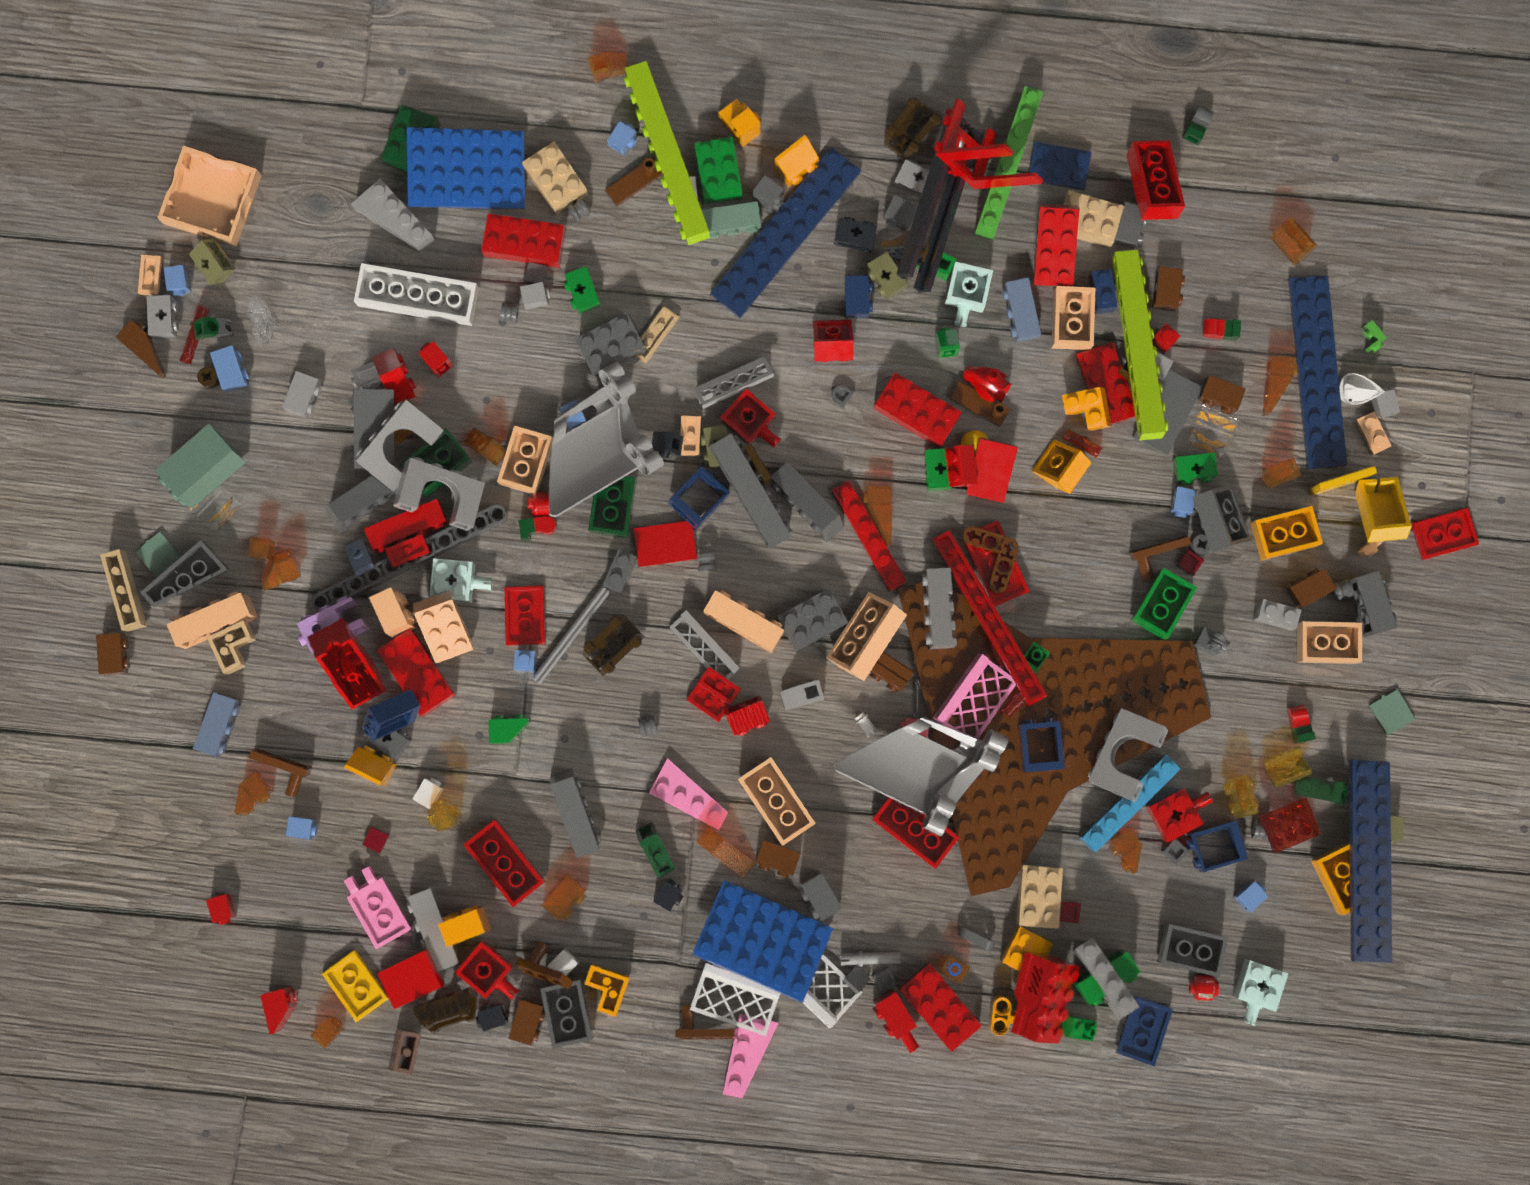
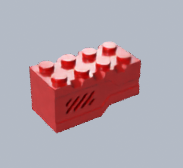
[307,618,387,710]
[1011,952,1080,1044]

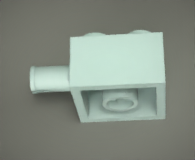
[945,262,993,327]
[429,558,492,603]
[1233,959,1288,1026]

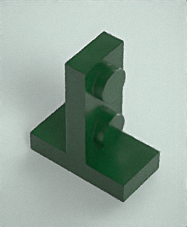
[1294,775,1348,805]
[635,822,676,878]

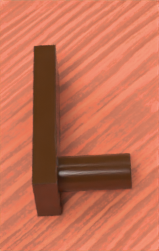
[605,157,663,207]
[950,381,1010,427]
[1129,536,1191,582]
[249,748,312,797]
[515,941,573,989]
[675,1005,738,1040]

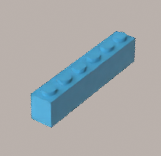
[1079,755,1180,852]

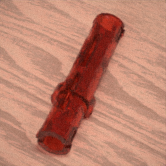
[179,306,210,365]

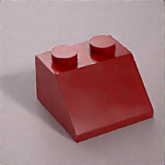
[813,320,854,362]
[260,986,298,1035]

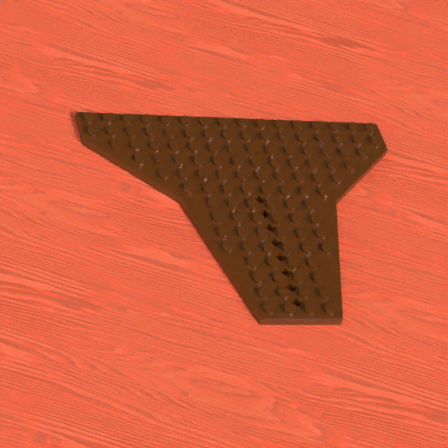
[898,583,1211,896]

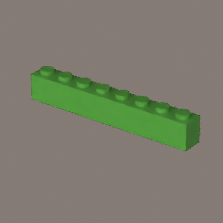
[975,86,1043,240]

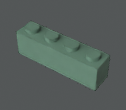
[685,201,761,240]

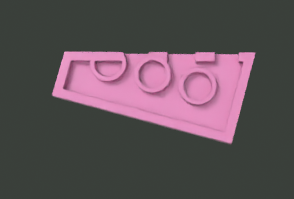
[649,758,728,830]
[723,1014,779,1098]

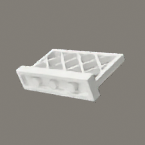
[803,955,863,1028]
[690,963,780,1036]

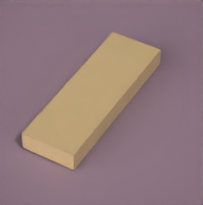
[636,306,680,364]

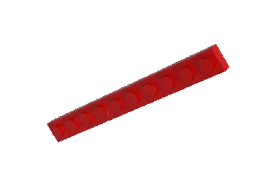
[932,530,1047,706]

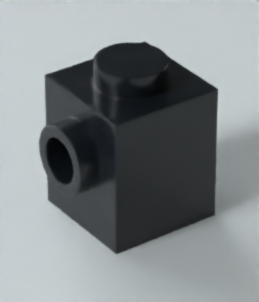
[651,432,684,458]
[653,879,684,911]
[475,1003,508,1032]

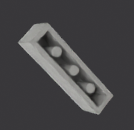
[406,888,460,972]

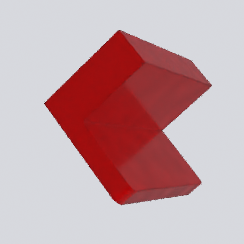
[385,534,430,568]

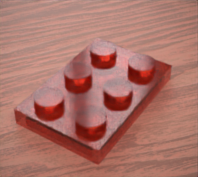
[1259,797,1321,853]

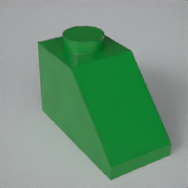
[935,328,960,358]

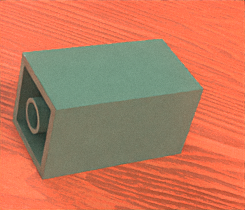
[155,423,246,509]

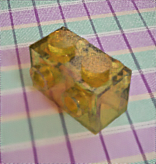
[1222,774,1259,818]
[427,800,461,832]

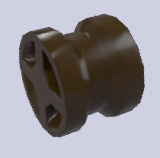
[197,367,220,389]

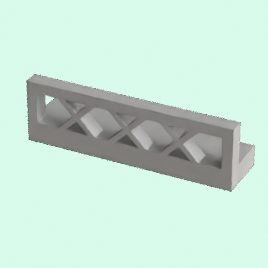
[694,356,774,409]
[669,610,740,679]

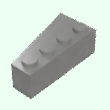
[351,179,435,253]
[922,568,957,649]

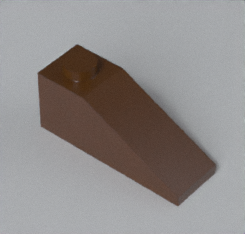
[116,320,166,379]

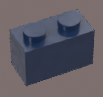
[1089,269,1117,314]
[844,275,873,318]

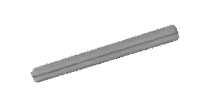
[532,586,610,684]

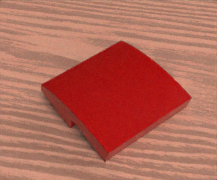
[686,667,741,723]

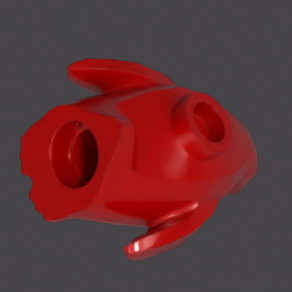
[963,365,1012,403]

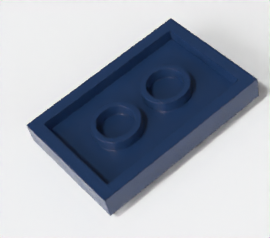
[1029,142,1091,191]
[1115,995,1173,1067]

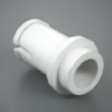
[854,712,878,738]

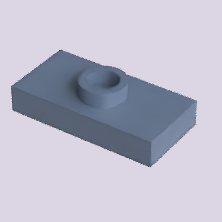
[345,538,374,576]

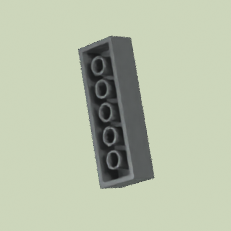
[709,434,792,548]

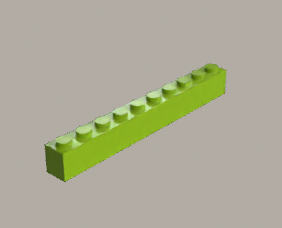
[623,61,710,245]
[1112,250,1168,440]

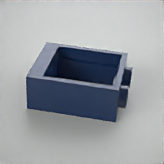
[668,466,730,530]
[363,689,421,741]
[1018,718,1065,773]
[1186,820,1249,872]

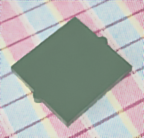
[135,531,181,578]
[1369,689,1415,735]

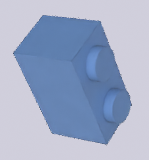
[210,345,249,393]

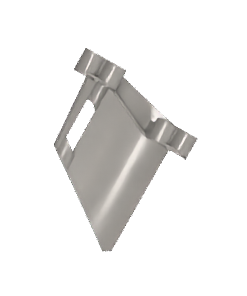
[549,361,664,517]
[834,717,1009,836]

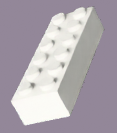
[354,263,479,326]

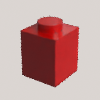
[1152,323,1180,355]
[206,893,236,925]

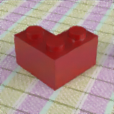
[372,347,416,406]

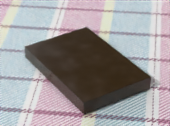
[744,443,771,487]

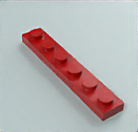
[832,481,907,592]

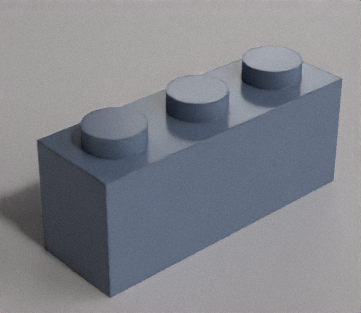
[1002,278,1041,342]
[193,692,241,757]

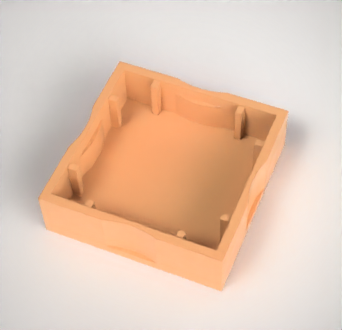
[158,146,262,247]

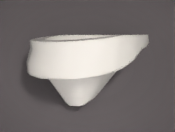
[1340,373,1385,405]

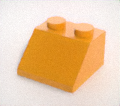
[774,135,819,187]
[1032,440,1092,494]
[344,745,397,786]
[1000,925,1053,979]

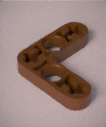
[962,526,1019,594]

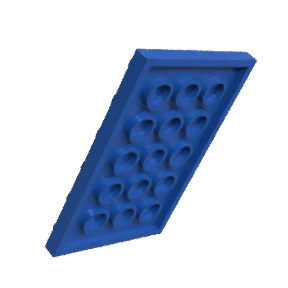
[406,127,525,210]
[692,880,833,1003]

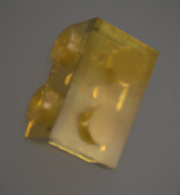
[1263,746,1312,788]

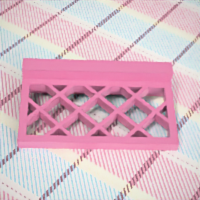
[933,654,1016,738]

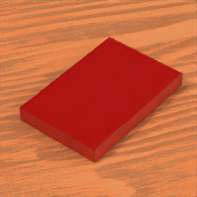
[966,437,1018,503]
[1411,507,1480,560]
[633,521,697,568]
[504,585,546,646]
[377,949,444,1009]

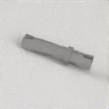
[840,951,901,967]

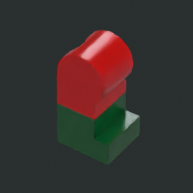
[1202,319,1241,341]
[518,516,557,541]
[1287,704,1316,744]

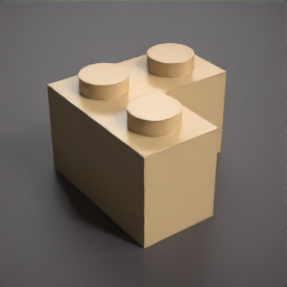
[207,621,256,675]

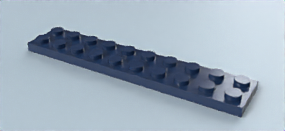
[710,147,861,319]
[1288,275,1347,469]
[1349,760,1392,963]

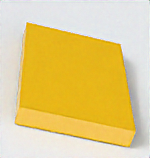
[1309,466,1377,496]
[321,949,389,1022]

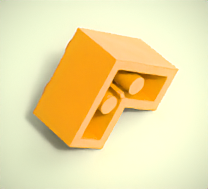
[718,99,761,148]
[1062,387,1112,430]
[585,964,630,1017]

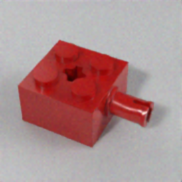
[720,389,781,448]
[1146,788,1213,842]
[455,941,520,1000]
[873,989,920,1053]

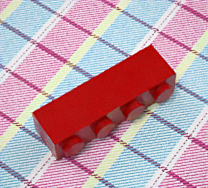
[364,499,448,554]

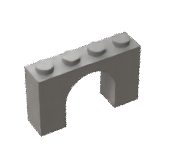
[356,400,444,492]
[393,457,485,531]
[1088,708,1168,803]
[1073,938,1139,1020]

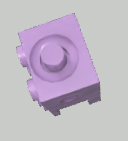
[297,596,371,653]

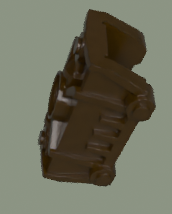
[884,97,941,160]
[582,615,645,676]
[413,989,477,1033]

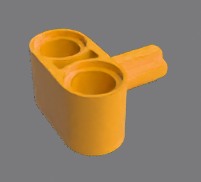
[989,996,1016,1036]

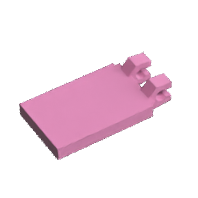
[344,866,411,949]

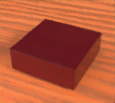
[1176,549,1204,577]
[362,827,390,853]
[1059,901,1081,923]

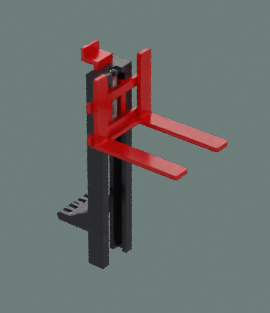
[881,99,1043,293]

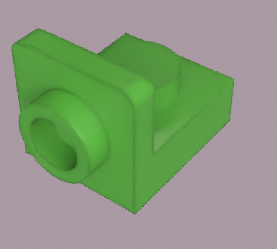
[1362,320,1387,353]

